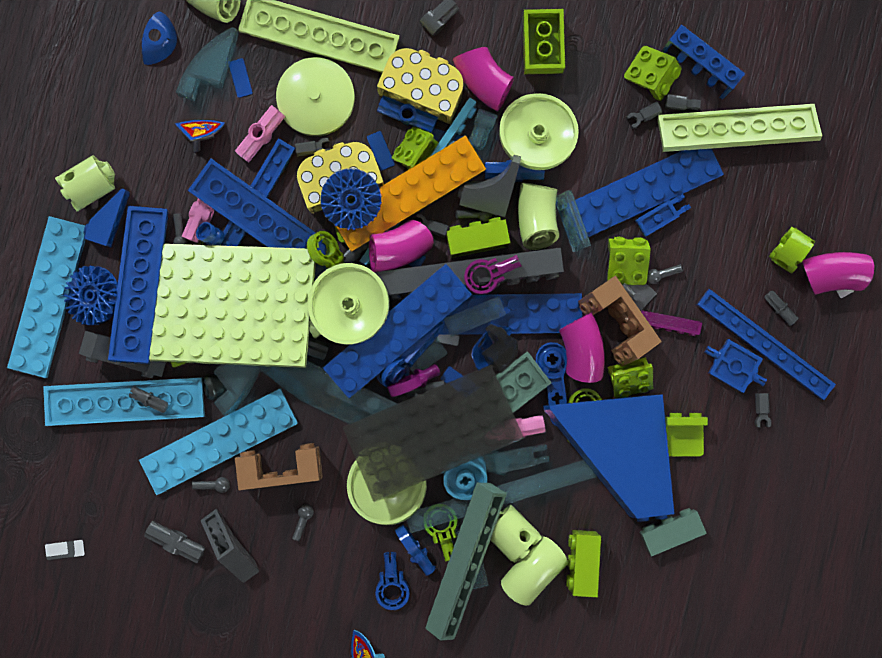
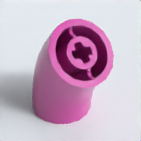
[452,47,514,112]
[369,220,434,272]
[802,252,874,295]
[559,312,604,383]

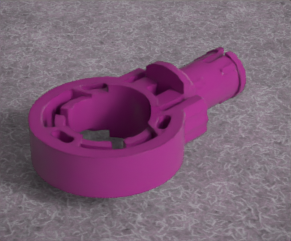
[464,255,522,294]
[387,364,440,397]

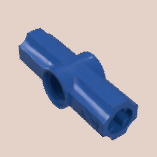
[377,95,438,133]
[485,160,545,182]

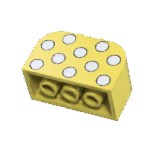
[377,48,463,125]
[297,142,384,214]

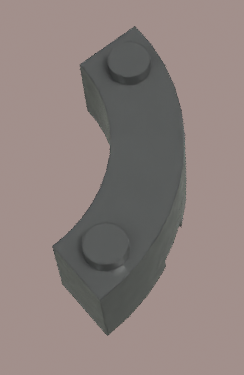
[79,331,166,379]

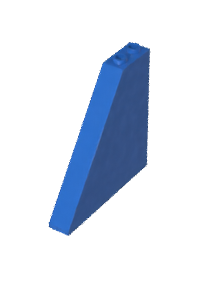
[543,395,674,521]

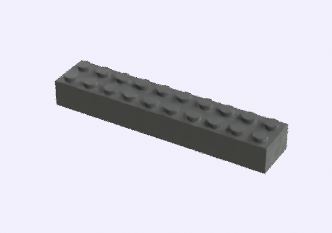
[374,248,564,301]

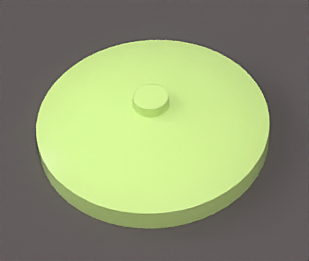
[276,57,355,136]
[499,94,578,170]
[308,263,389,345]
[347,445,427,525]

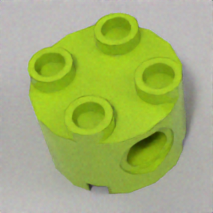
[769,227,815,274]

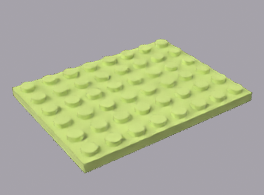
[149,244,316,368]

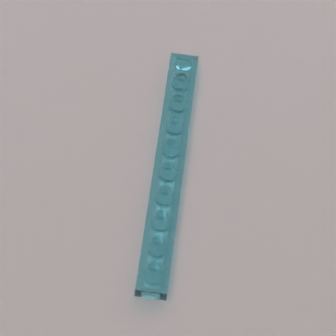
[407,460,597,533]

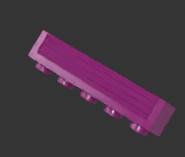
[640,310,702,336]

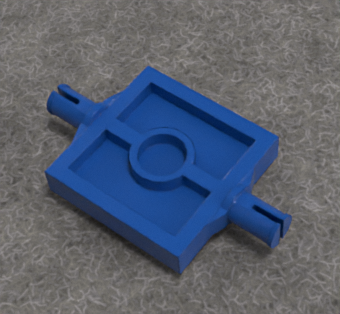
[704,339,767,393]

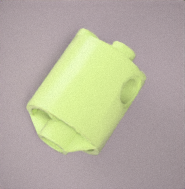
[55,155,115,212]
[490,504,542,563]

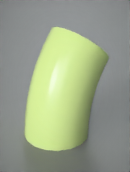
[186,0,241,23]
[518,183,559,250]
[501,537,568,606]

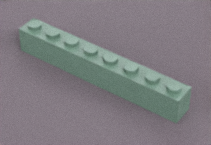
[425,482,507,640]

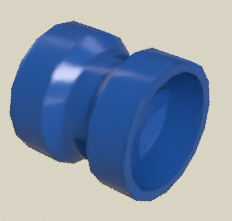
[196,222,224,246]

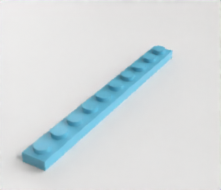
[360,98,477,267]

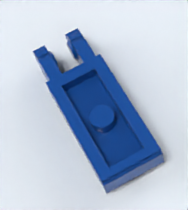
[635,194,691,237]

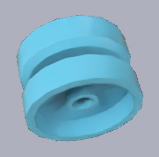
[443,449,487,500]

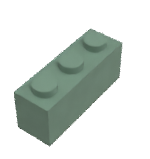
[639,508,707,557]

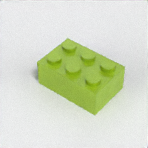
[522,9,565,74]
[446,217,510,258]
[566,530,601,597]

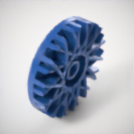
[321,168,381,230]
[63,266,118,325]

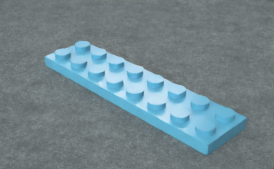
[7,216,85,378]
[43,377,205,426]
[139,388,298,495]

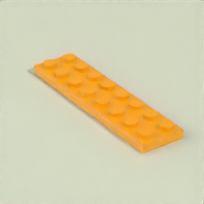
[333,135,486,252]

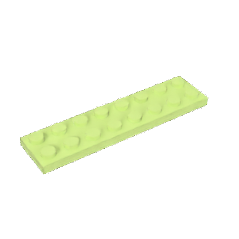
[238,0,400,73]
[658,104,822,152]

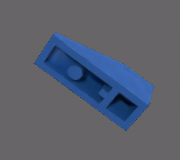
[83,189,130,248]

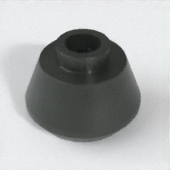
[202,374,226,401]

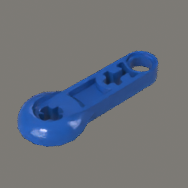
[381,321,444,387]
[536,342,567,426]

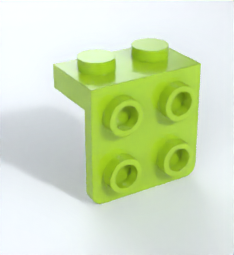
[624,46,682,101]
[607,237,651,285]
[665,413,708,456]

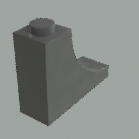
[457,154,521,217]
[200,509,259,583]

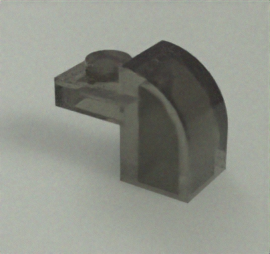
[482,324,518,373]

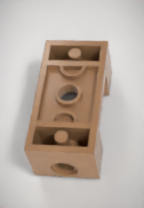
[578,276,662,366]
[235,443,323,490]

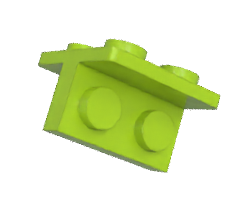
[392,127,439,170]
[608,357,653,399]

